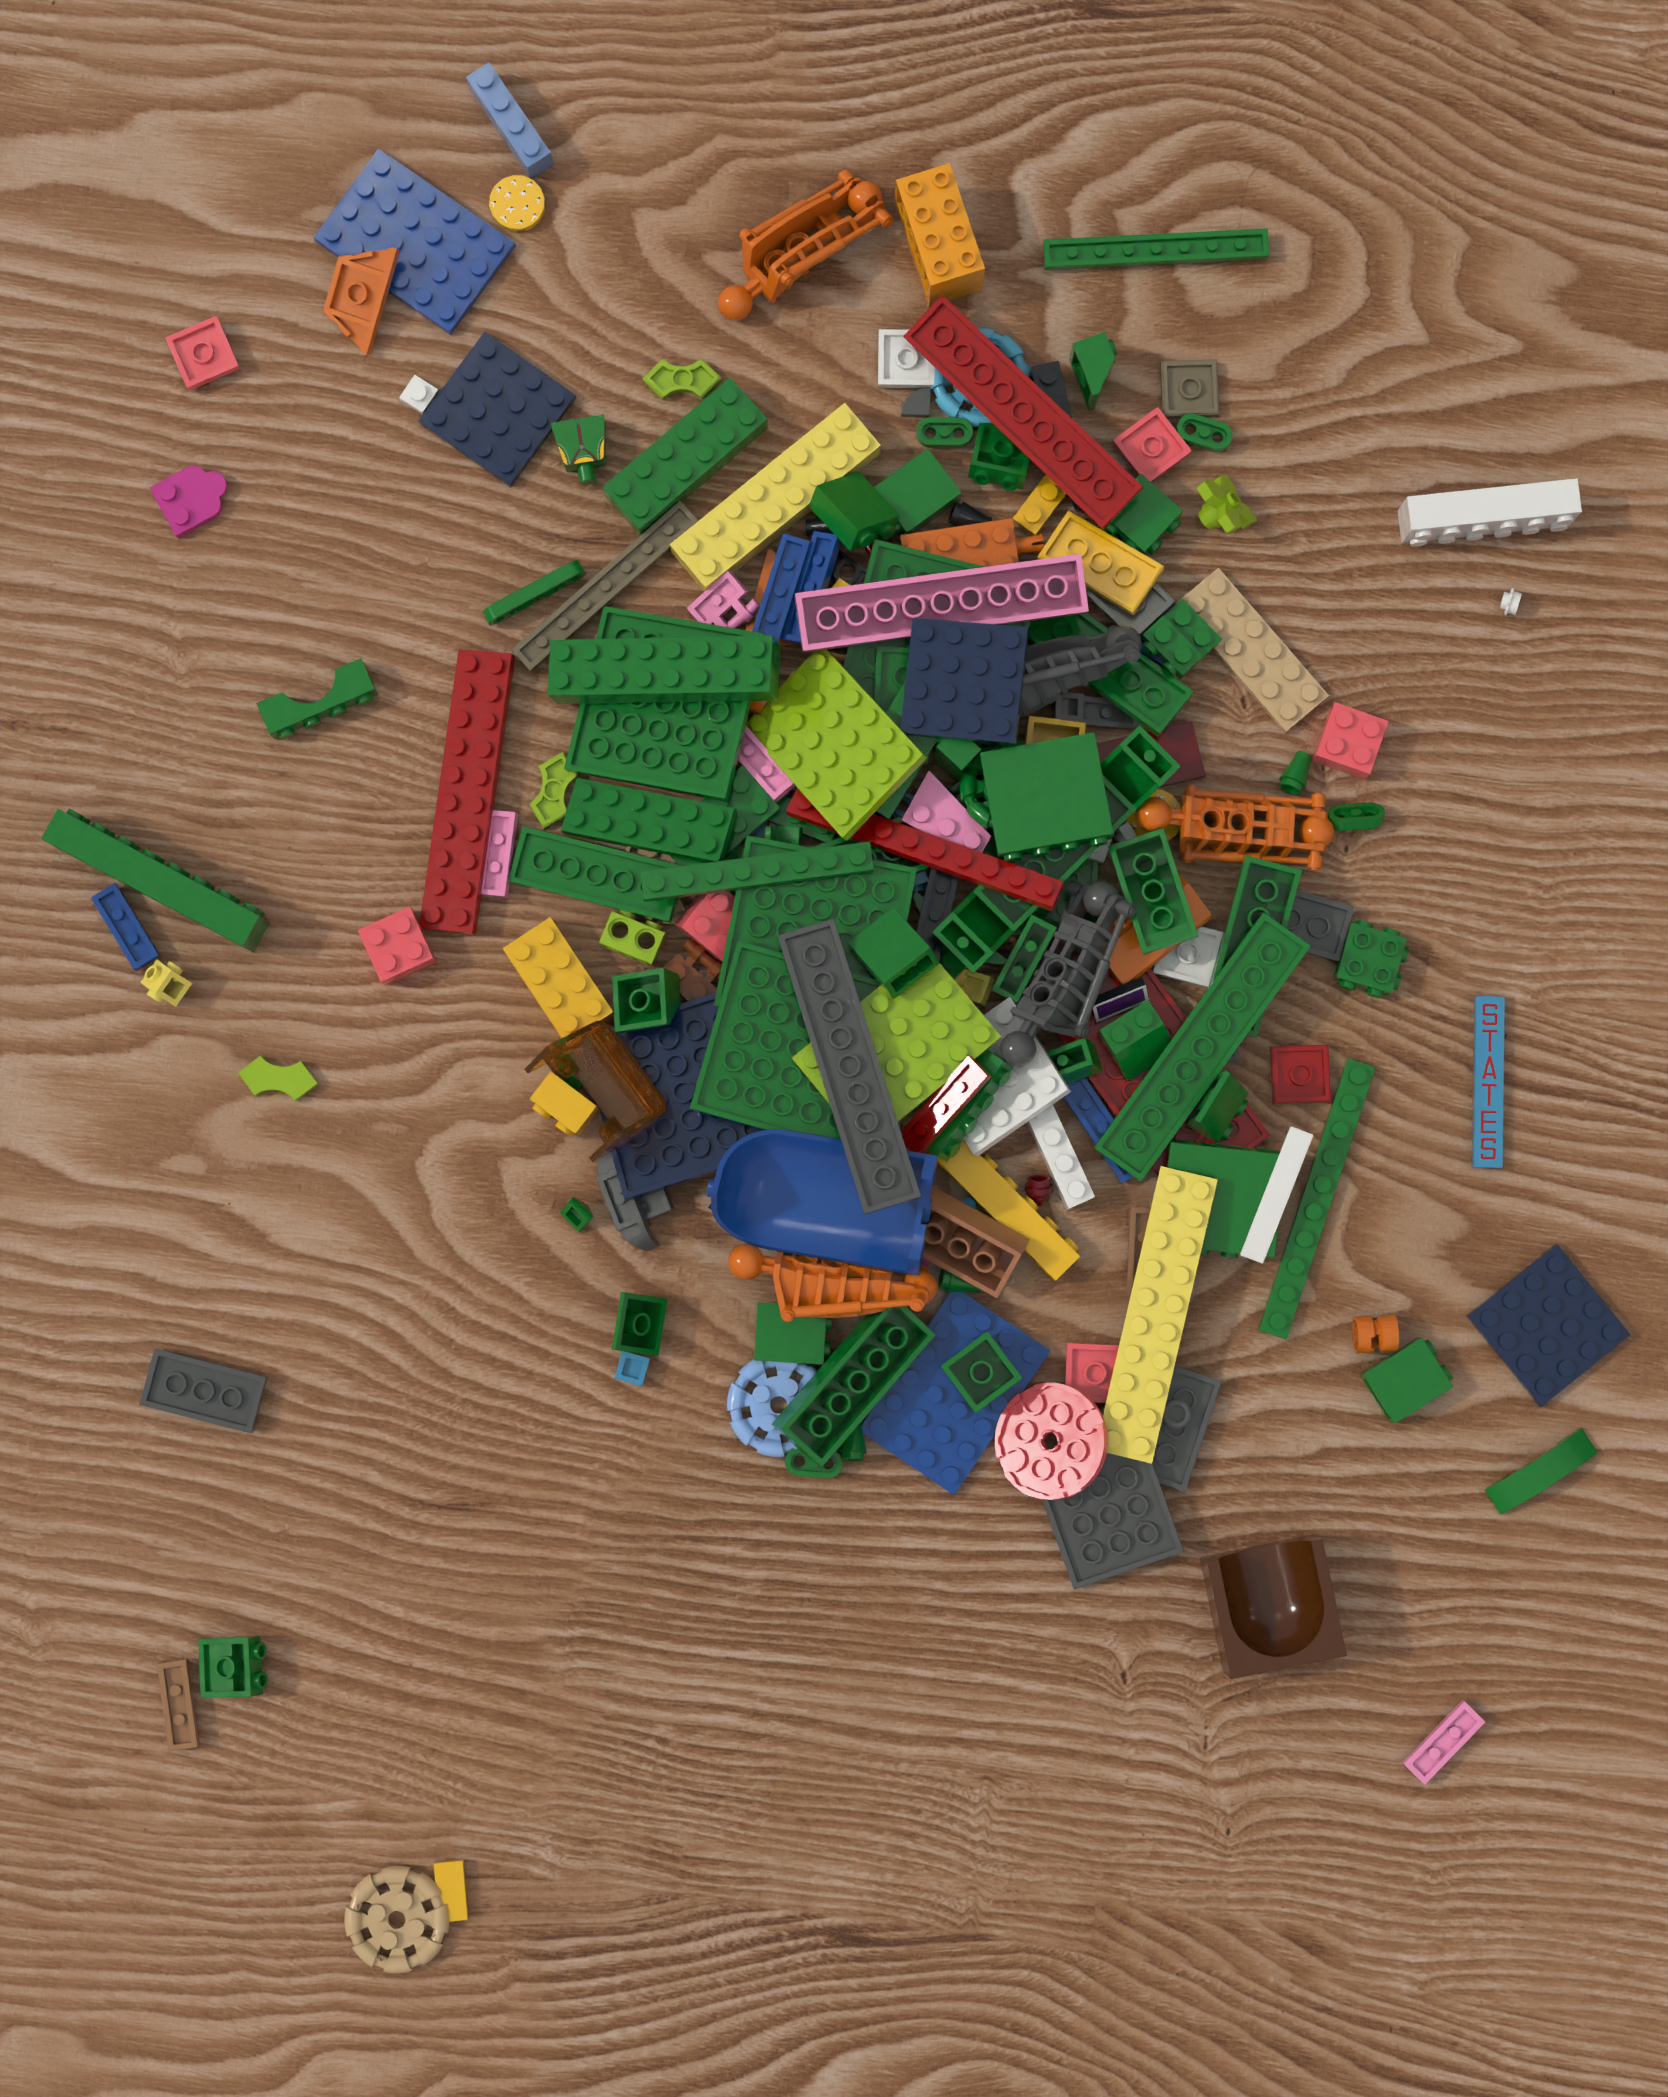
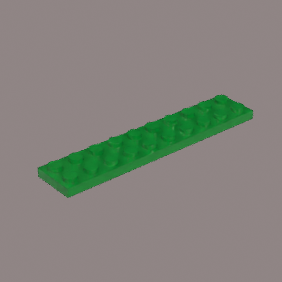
[1094,912,1311,1181]

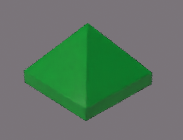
[560,1197,594,1233]

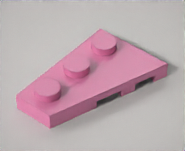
[901,771,991,853]

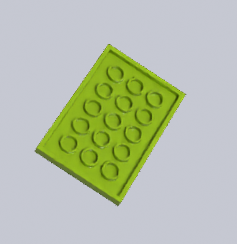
[746,649,928,840]
[792,964,1001,1122]

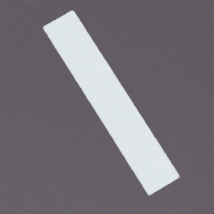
[1240,1126,1313,1263]

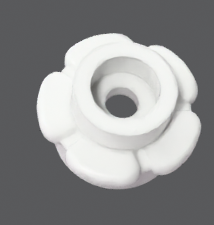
[1500,588,1522,615]

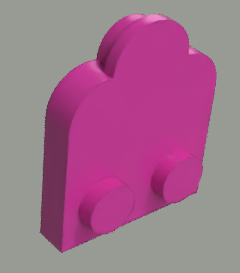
[149,466,227,538]

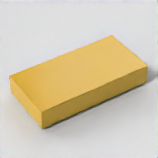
[434,1859,469,1922]

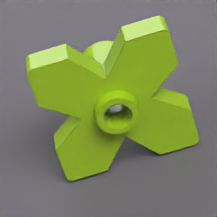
[1196,475,1257,534]

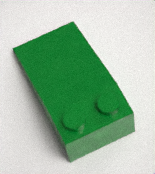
[1108,828,1199,955]

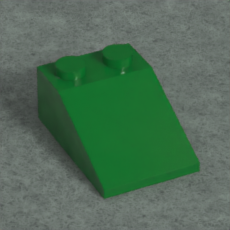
[1186,1070,1249,1143]

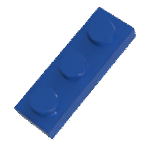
[91,883,161,971]

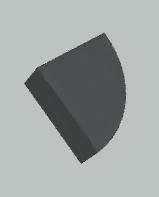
[901,388,931,418]

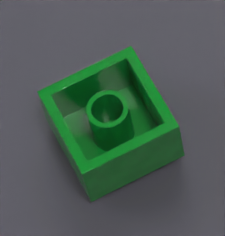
[940,1331,1022,1413]

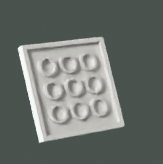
[964,997,1071,1156]

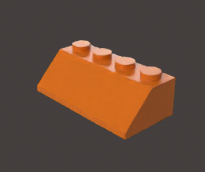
[1108,873,1213,985]

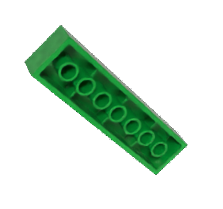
[547,635,780,704]
[41,808,269,952]

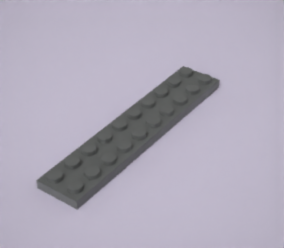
[778,918,921,1215]

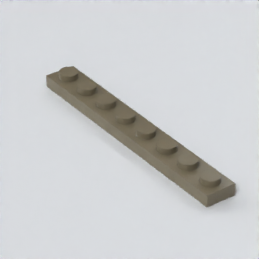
[511,501,698,673]

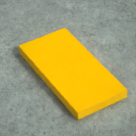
[1037,511,1164,616]

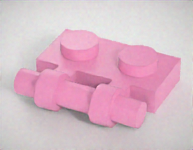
[687,570,760,629]

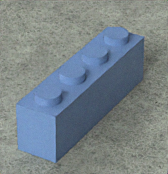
[466,62,554,179]

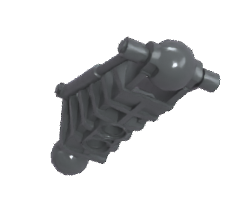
[973,625,1141,742]
[999,881,1136,1068]

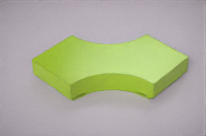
[642,359,722,400]
[529,752,578,830]
[238,1055,319,1101]

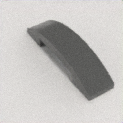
[1054,692,1148,730]

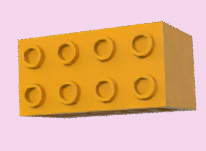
[895,163,985,307]

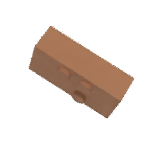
[923,1186,1030,1298]

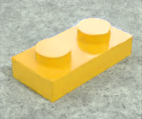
[1012,474,1067,536]

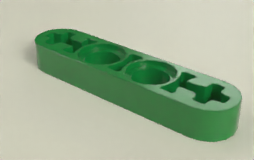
[482,560,586,626]

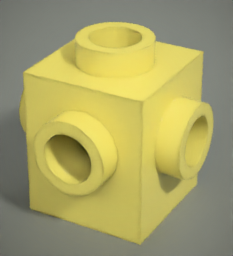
[140,959,192,1007]

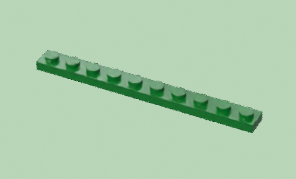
[1258,1058,1375,1340]

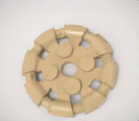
[344,1866,450,1973]

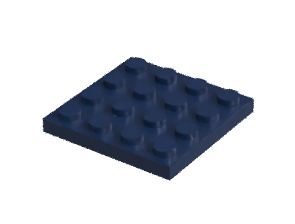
[419,331,576,488]
[900,618,1029,745]
[1467,1244,1631,1407]

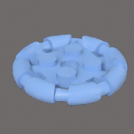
[727,1359,818,1458]

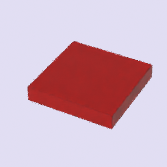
[1270,1045,1331,1104]

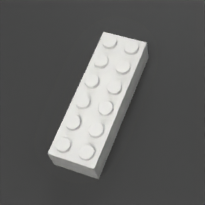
[1398,478,1582,547]

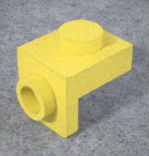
[955,969,995,1006]

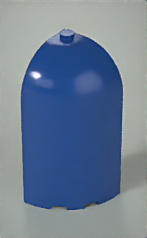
[707,1129,937,1275]

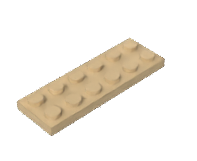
[1175,568,1329,733]

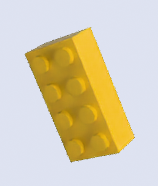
[502,917,614,1046]

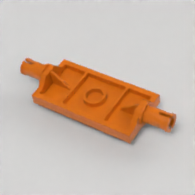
[900,518,1044,567]

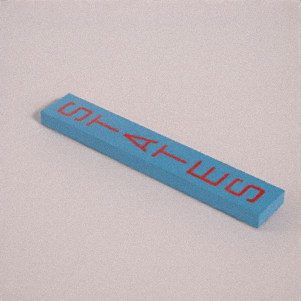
[1472,996,1505,1168]

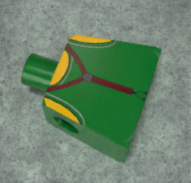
[551,414,606,485]

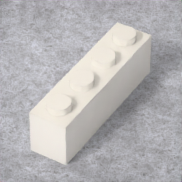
[1027,1105,1095,1210]

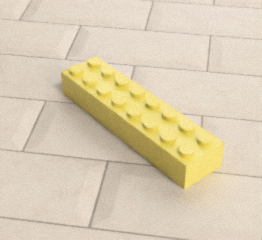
[669,403,881,592]

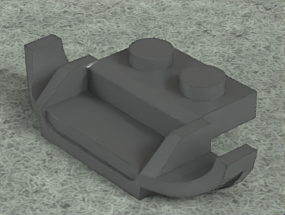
[596,1143,675,1251]

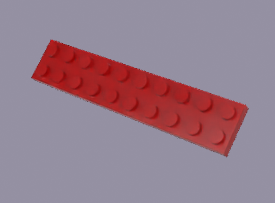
[903,295,1144,530]
[419,649,515,935]

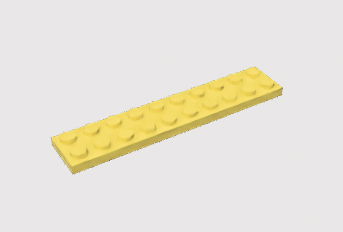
[1103,1166,1218,1464]

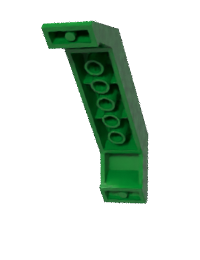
[932,725,1181,973]

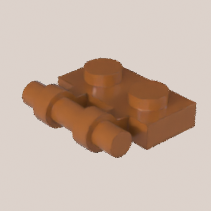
[663,938,722,1001]

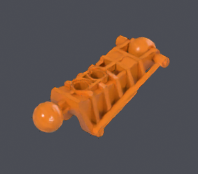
[718,169,893,321]
[1135,785,1335,871]
[728,1244,938,1322]

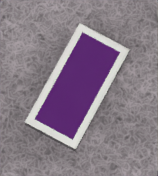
[1092,977,1149,1023]

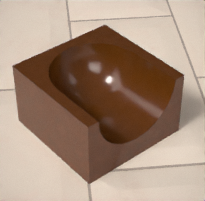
[1199,1534,1347,1679]

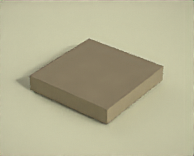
[1160,359,1219,419]

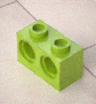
[599,910,666,967]

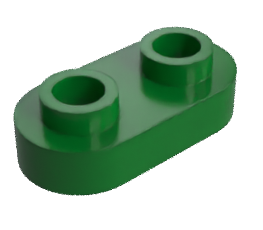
[1176,413,1233,452]
[916,417,973,448]
[1328,802,1385,832]
[785,1448,843,1478]

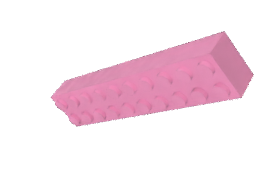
[795,554,1089,653]

